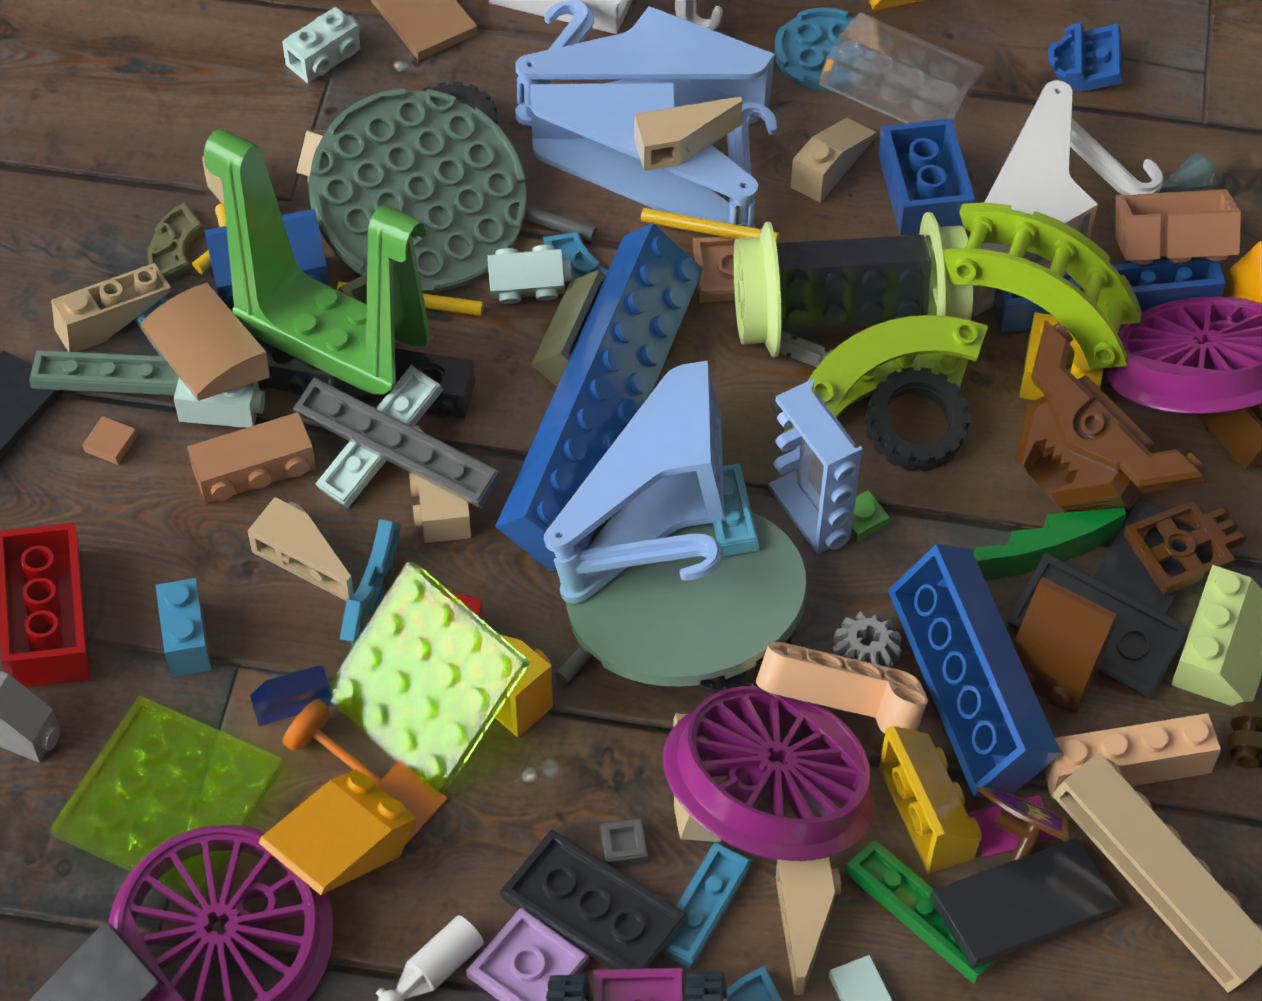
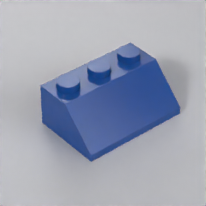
[205,209,329,309]

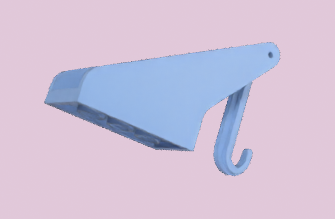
[516,0,775,126]
[531,83,777,237]
[543,361,725,604]

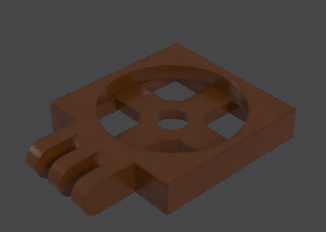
[1123,500,1247,596]

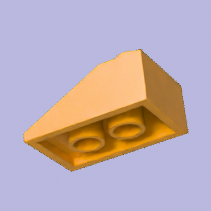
[429,616,553,738]
[259,769,418,895]

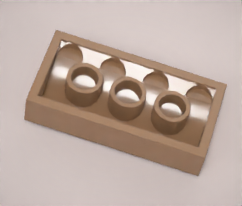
[140,283,270,401]

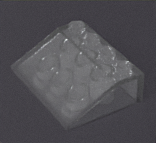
[819,12,984,125]

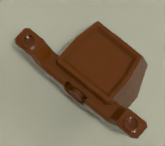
[1015,320,1207,513]

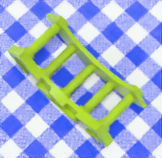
[943,203,1142,369]
[783,315,988,433]

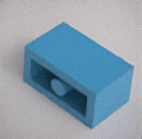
[155,578,212,678]

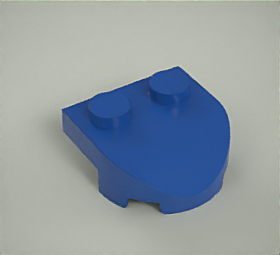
[1048,22,1123,91]

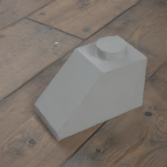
[0,671,60,763]

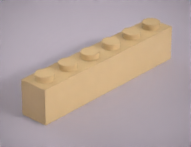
[1051,751,1262,993]

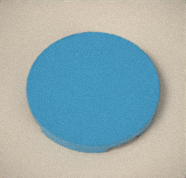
[774,8,878,91]

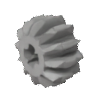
[833,611,901,668]

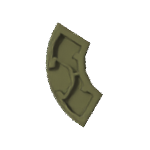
[147,202,204,283]

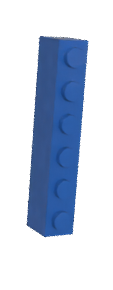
[993,257,1226,333]

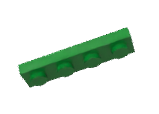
[844,839,1002,984]

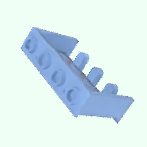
[768,379,862,555]

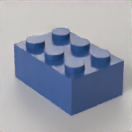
[878,118,975,235]

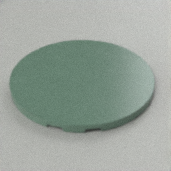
[309,88,527,293]
[566,512,807,687]

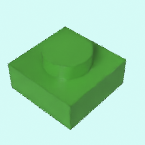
[851,490,890,543]

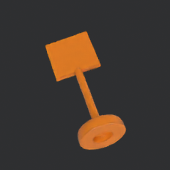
[282,699,447,844]

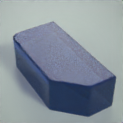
[250,665,334,726]

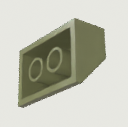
[531,270,606,387]

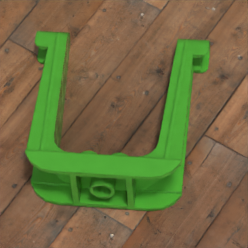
[204,128,433,394]

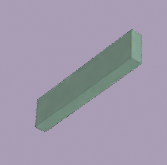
[29,350,179,395]

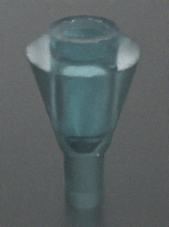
[1161,152,1215,189]

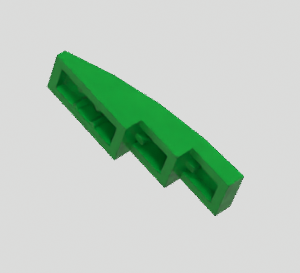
[974,508,1126,580]

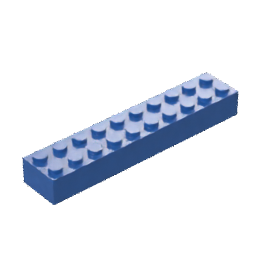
[495,223,703,572]

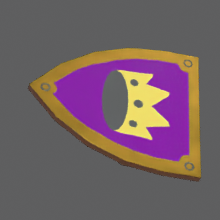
[977,786,1068,860]

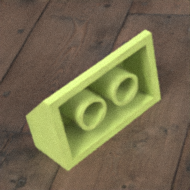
[1171,565,1262,706]

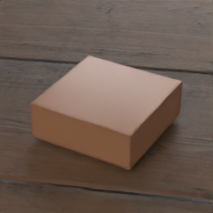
[82,416,137,465]

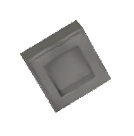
[600,819,648,867]

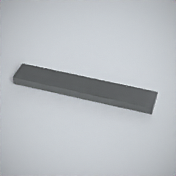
[293,378,503,509]

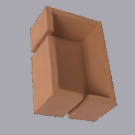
[1115,189,1241,265]

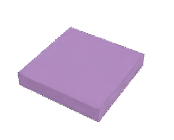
[466,908,589,1001]

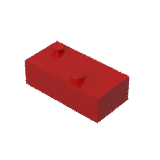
[0,522,91,688]

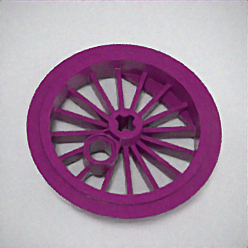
[1106,297,1262,413]
[663,686,873,861]
[109,825,333,1001]

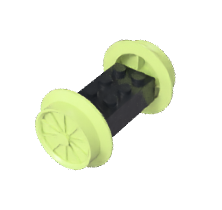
[733,212,973,358]

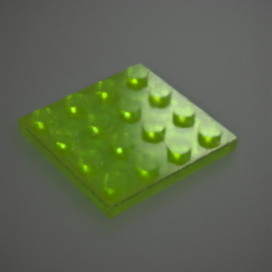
[324,562,531,796]
[50,695,284,903]

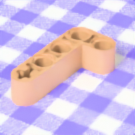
[756,642,928,733]

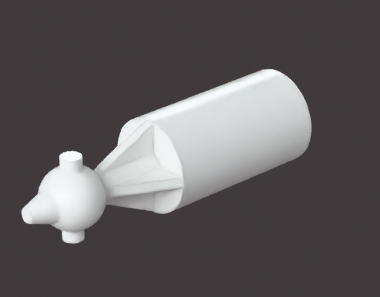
[376,915,484,1001]

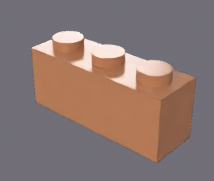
[187,412,316,504]

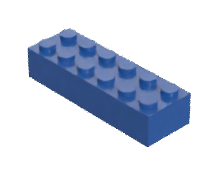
[888,544,1061,797]

